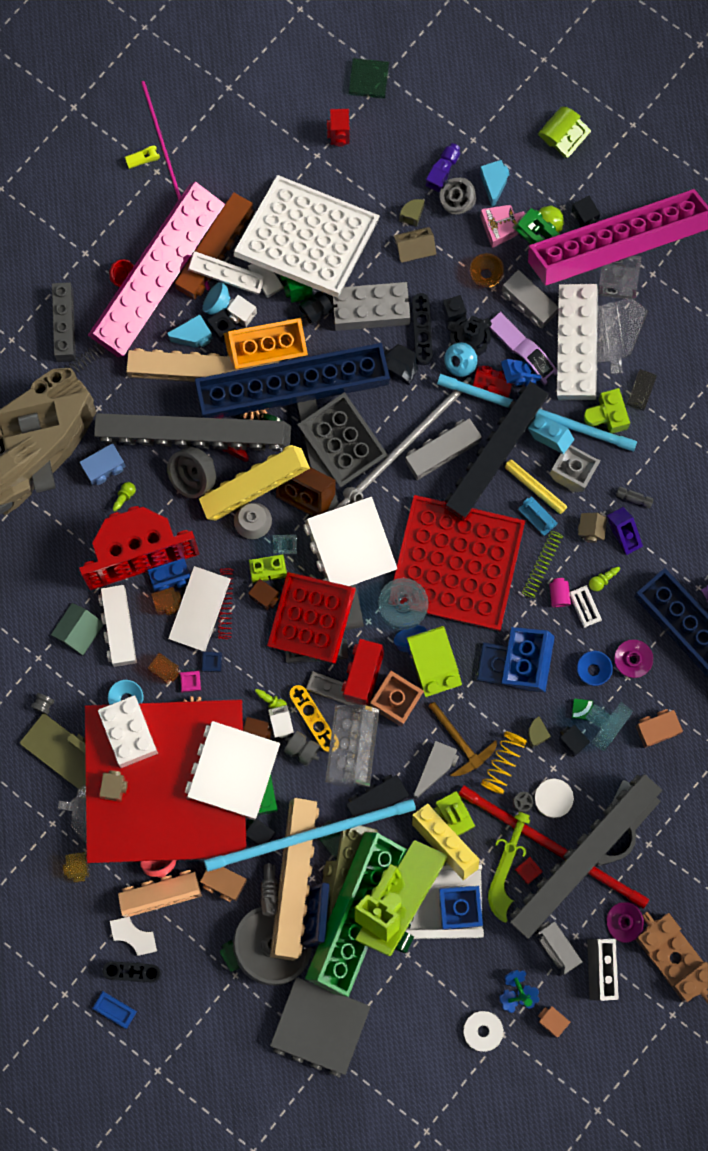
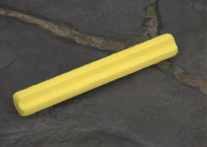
[505,459,567,514]

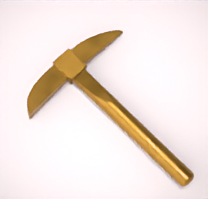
[429,702,497,776]

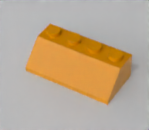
[224,318,308,369]

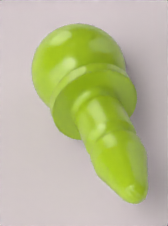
[113,482,136,511]
[589,567,620,592]
[255,689,287,709]

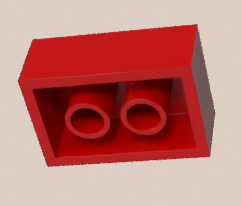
[341,639,385,708]

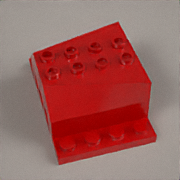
[80,506,200,591]

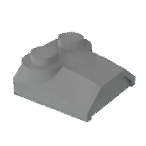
[550,445,601,492]

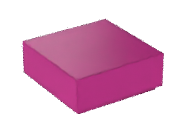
[180,671,201,693]

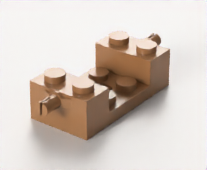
[636,911,708,1004]

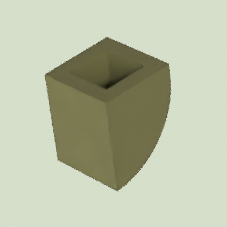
[399,199,425,227]
[528,717,551,748]

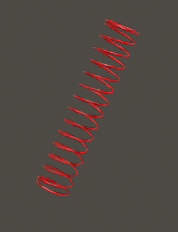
[218,568,234,639]

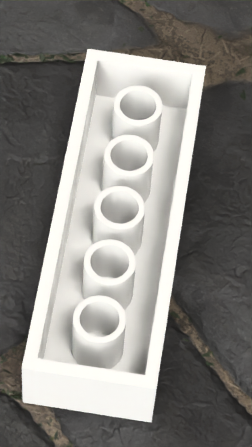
[557,284,598,400]

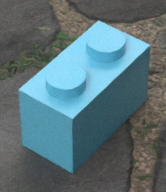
[528,414,574,454]

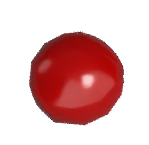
[109,259,134,288]

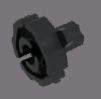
[447,316,492,356]

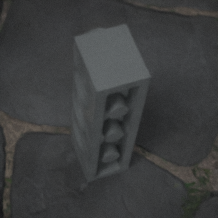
[52,282,76,362]

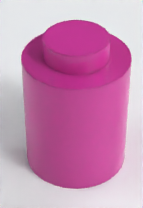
[549,578,571,608]

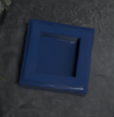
[202,652,222,672]

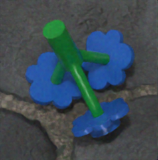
[499,970,540,1013]

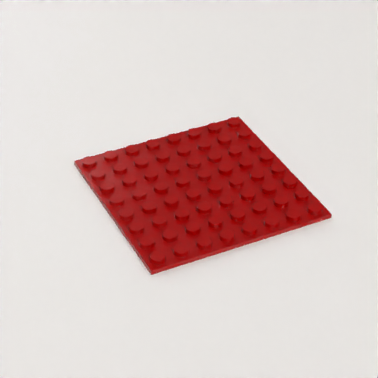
[85,700,246,863]

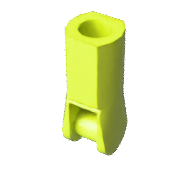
[125,146,160,169]

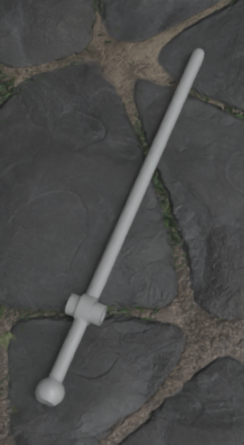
[335,377,473,509]

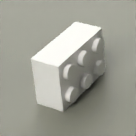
[98,696,158,768]

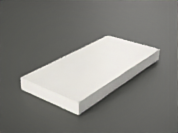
[168,566,231,652]

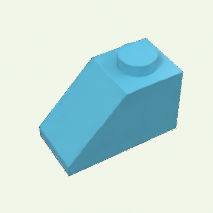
[480,160,509,206]
[167,315,212,348]

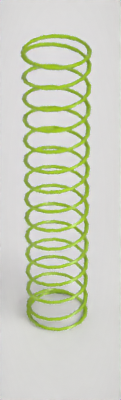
[522,531,563,598]

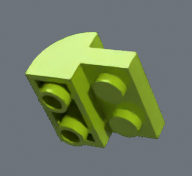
[538,106,591,158]

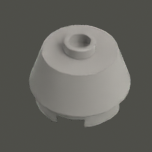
[440,178,476,214]
[234,502,272,539]

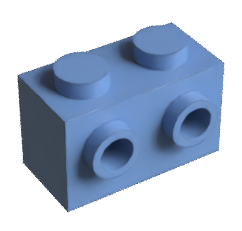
[80,443,126,485]

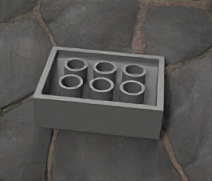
[297,392,388,487]

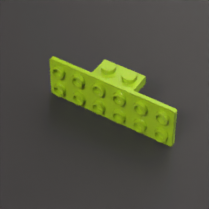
[356,841,448,956]

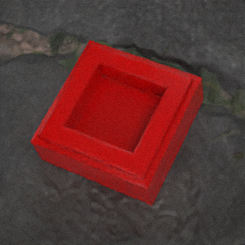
[515,857,543,885]

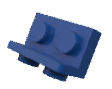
[501,359,542,386]
[148,558,190,594]

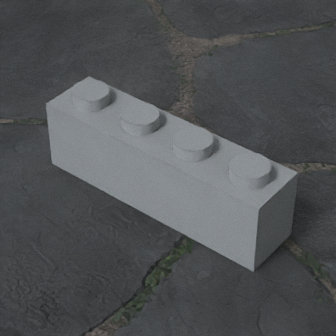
[405,418,482,481]

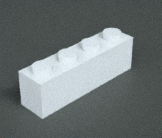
[98,585,137,667]

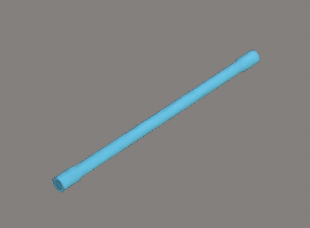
[437,374,637,452]
[204,799,416,872]

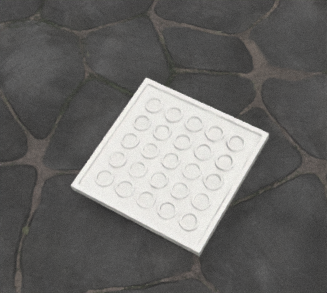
[234,175,379,298]

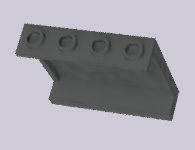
[270,977,371,1077]

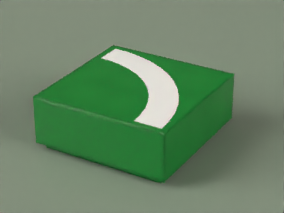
[572,699,593,721]

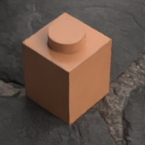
[538,1006,570,1038]

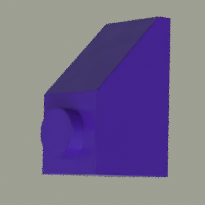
[607,507,643,555]

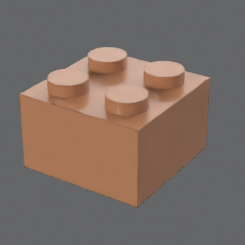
[369,671,424,727]

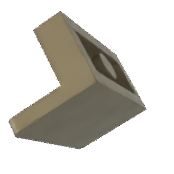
[394,227,436,262]

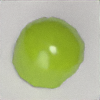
[539,206,564,233]

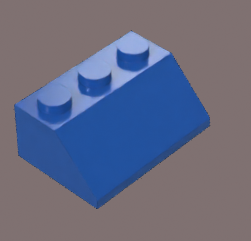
[502,627,555,692]

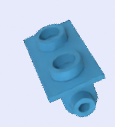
[518,496,558,536]

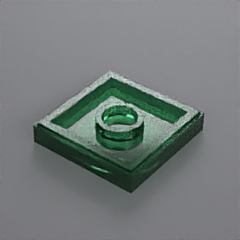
[349,58,389,98]

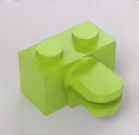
[584,388,630,434]
[434,791,475,836]
[355,893,402,942]

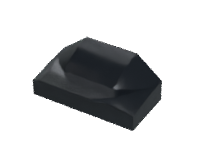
[384,344,419,385]

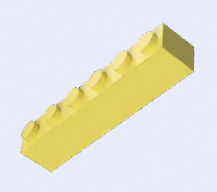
[199,445,310,521]

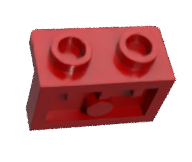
[473,365,512,398]

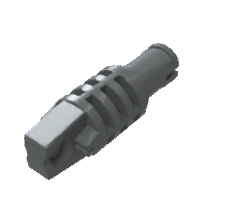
[261,864,278,918]

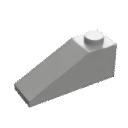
[414,741,459,799]

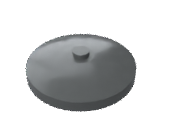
[233,907,311,986]

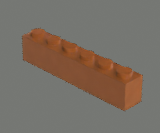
[175,192,254,300]

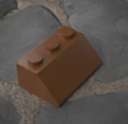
[276,467,335,517]

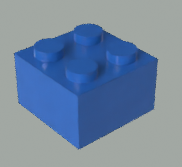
[439,886,483,930]

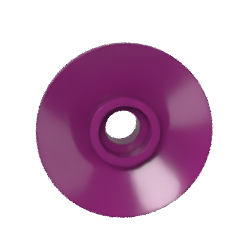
[614,640,653,678]
[607,902,644,942]

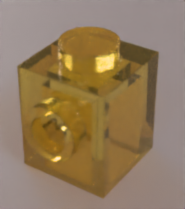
[63,852,90,883]

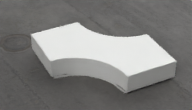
[110,917,157,956]

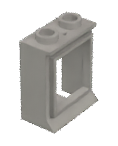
[535,921,582,976]

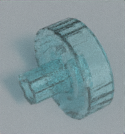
[378,578,429,630]
[585,702,633,752]

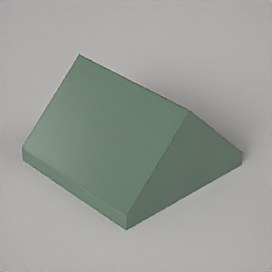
[51,603,103,655]

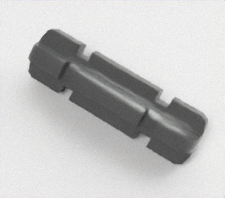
[616,487,653,508]

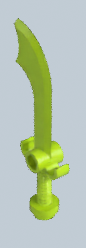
[488,811,530,923]

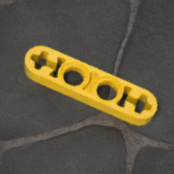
[290,685,338,753]

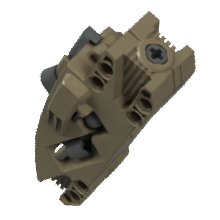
[0,368,96,515]

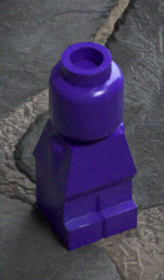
[425,143,460,193]

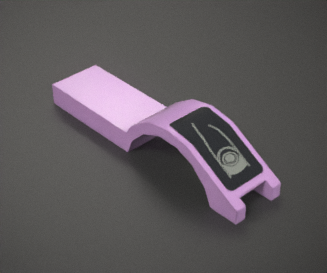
[489,312,557,386]

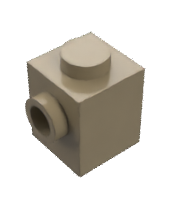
[578,513,607,543]
[100,770,128,802]

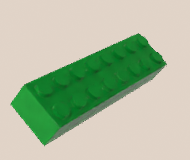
[305,832,407,997]

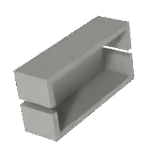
[332,282,410,331]

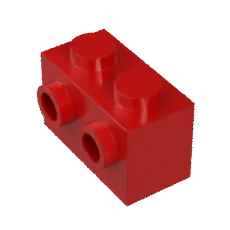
[327,109,350,147]

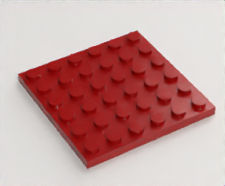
[388,495,525,631]

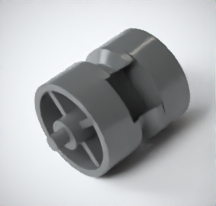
[284,731,320,767]

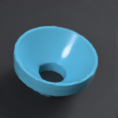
[203,282,230,315]
[444,342,477,377]
[108,680,144,705]

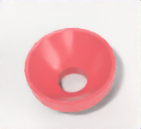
[141,860,176,878]

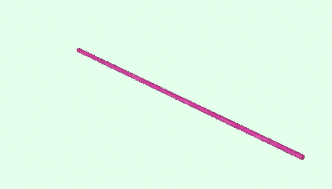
[141,81,210,290]

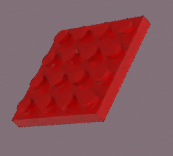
[267,572,356,664]

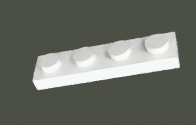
[188,251,265,295]

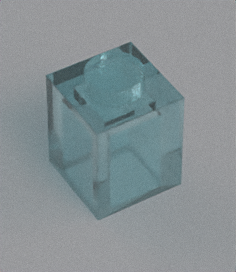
[273,534,297,554]

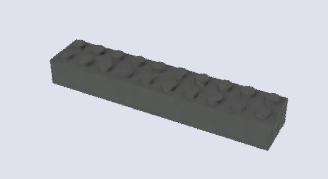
[94,413,291,452]
[510,774,663,939]

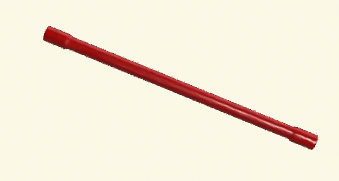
[458,785,649,909]

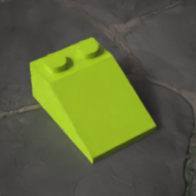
[407,626,462,697]

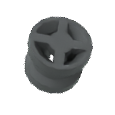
[30,693,55,715]
[513,792,533,813]

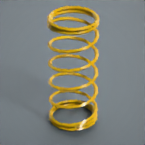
[481,731,527,794]

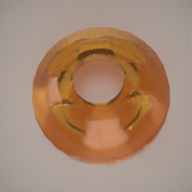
[470,253,504,287]

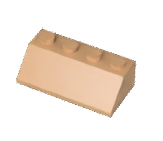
[118,870,202,918]

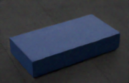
[92,991,137,1029]

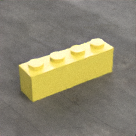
[412,804,479,881]

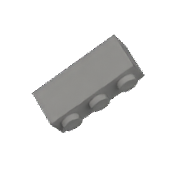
[502,270,559,328]

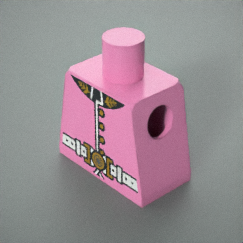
[480,205,525,248]

